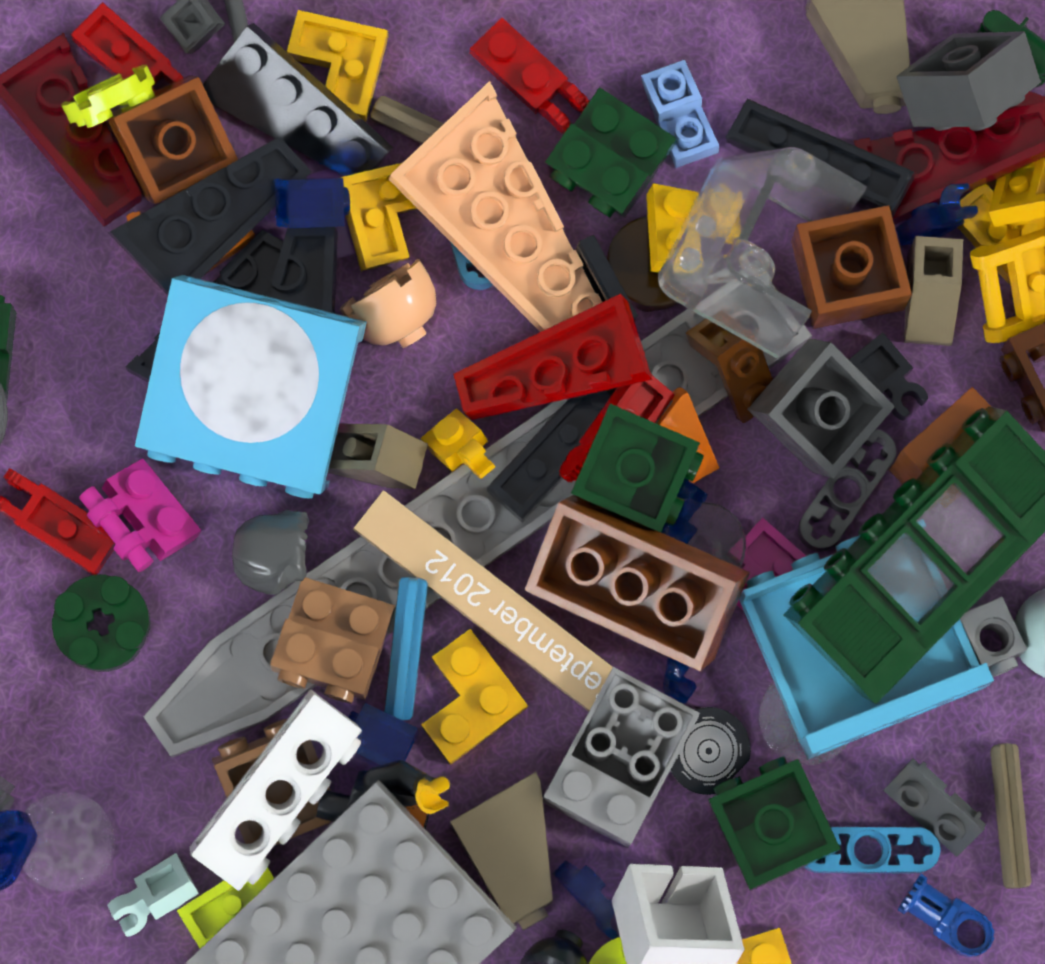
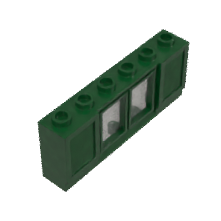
[783,406,1045,704]

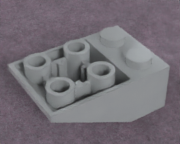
[543,667,700,848]

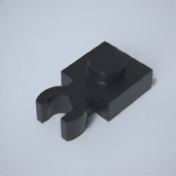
[848,332,928,421]

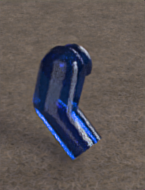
[662,657,697,704]

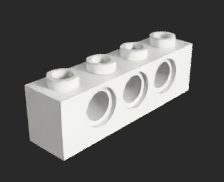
[189,689,362,891]

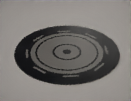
[671,707,751,795]

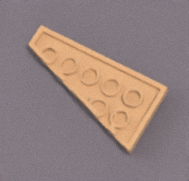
[389,81,602,332]

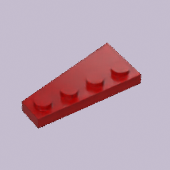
[453,294,653,420]

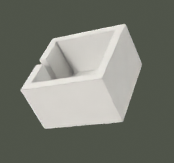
[612,864,744,964]

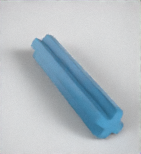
[384,576,428,720]

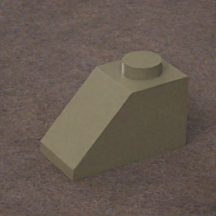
[328,423,428,489]

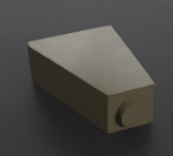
[805,0,910,114]
[450,772,553,931]

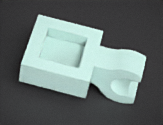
[107,853,199,937]

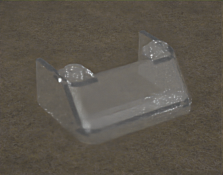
[658,147,867,358]

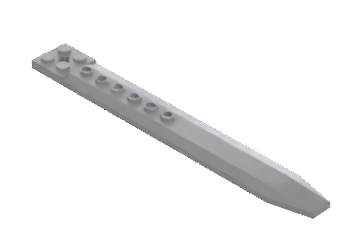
[143,262,812,758]

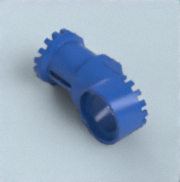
[897,873,994,957]

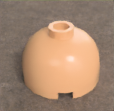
[340,259,436,348]

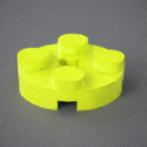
[61,65,155,128]

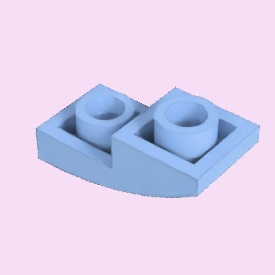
[641,60,719,168]

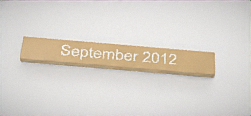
[353,490,613,712]

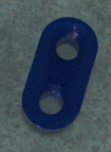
[0,810,37,891]

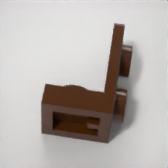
[685,306,773,423]
[1000,322,1045,433]

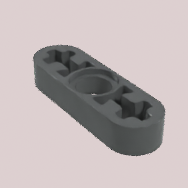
[798,430,896,552]

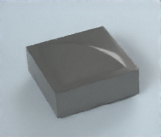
[160,0,225,54]

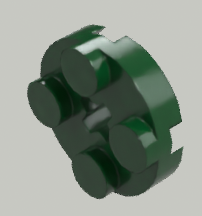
[52,574,151,672]

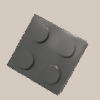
[896,31,1041,131]
[747,338,895,478]

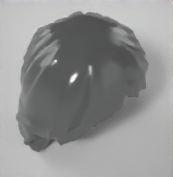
[232,509,309,595]

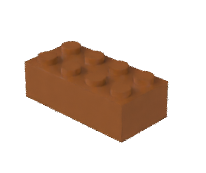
[525,495,750,671]

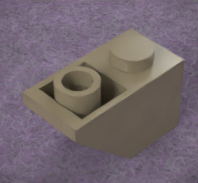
[904,236,963,346]

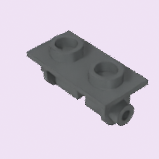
[883,758,986,857]

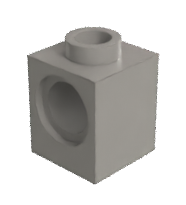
[960,597,1027,677]

